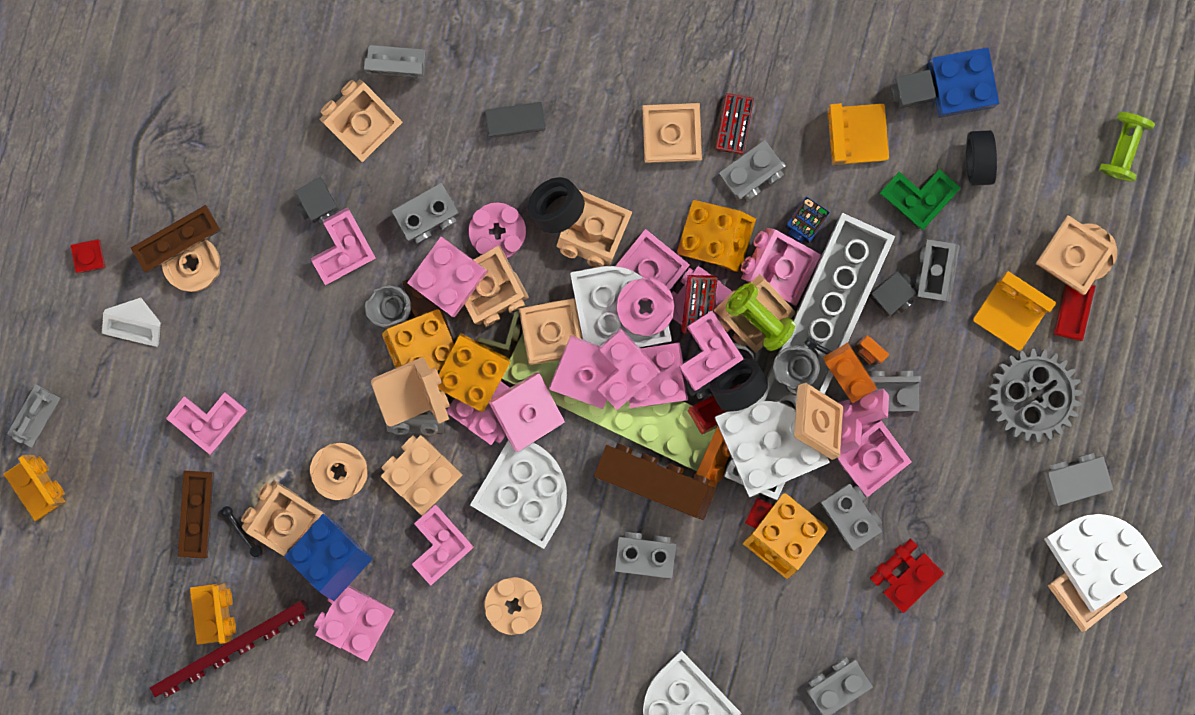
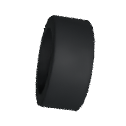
[966,130,997,186]
[527,177,585,234]
[710,359,768,412]

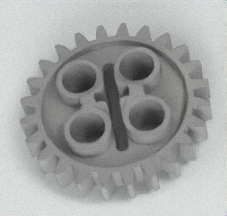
[988,349,1083,442]

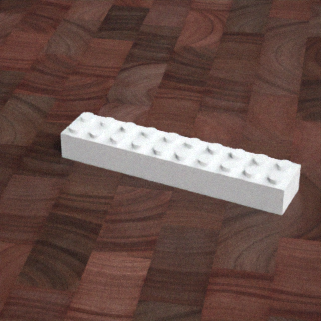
[724,213,895,500]

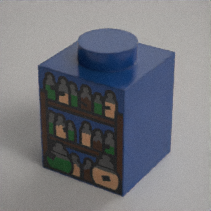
[785,196,830,243]

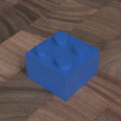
[928,47,999,118]
[284,514,373,601]

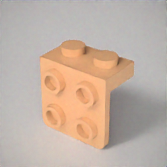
[371,357,450,426]

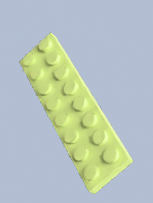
[502,333,717,471]

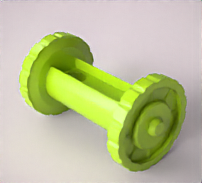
[1099,112,1155,182]
[726,283,795,351]

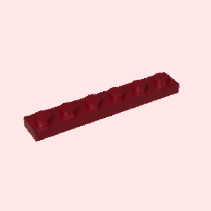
[149,600,309,698]

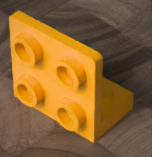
[827,103,889,165]
[677,200,756,273]
[973,271,1056,351]
[382,309,454,371]
[437,333,511,412]
[4,455,66,522]
[743,493,828,579]
[190,583,236,645]

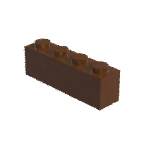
[593,443,717,520]

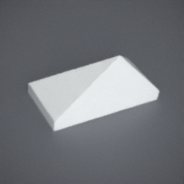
[102,298,161,347]

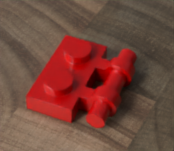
[869,538,945,613]

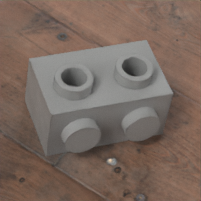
[392,183,460,244]
[915,239,960,302]
[1044,453,1113,506]
[819,483,882,551]
[615,532,676,579]

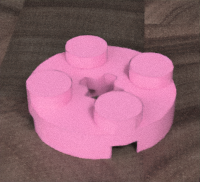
[469,203,526,259]
[617,278,674,336]

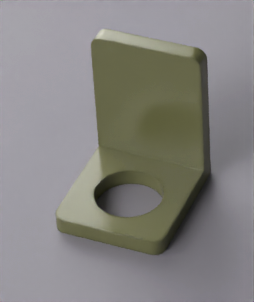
[477,312,522,351]

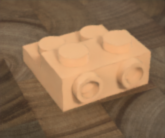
[319,79,403,162]
[556,190,632,268]
[465,246,529,327]
[714,274,796,353]
[381,435,463,516]
[241,480,324,556]

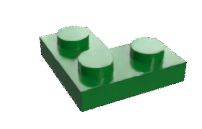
[879,169,961,231]

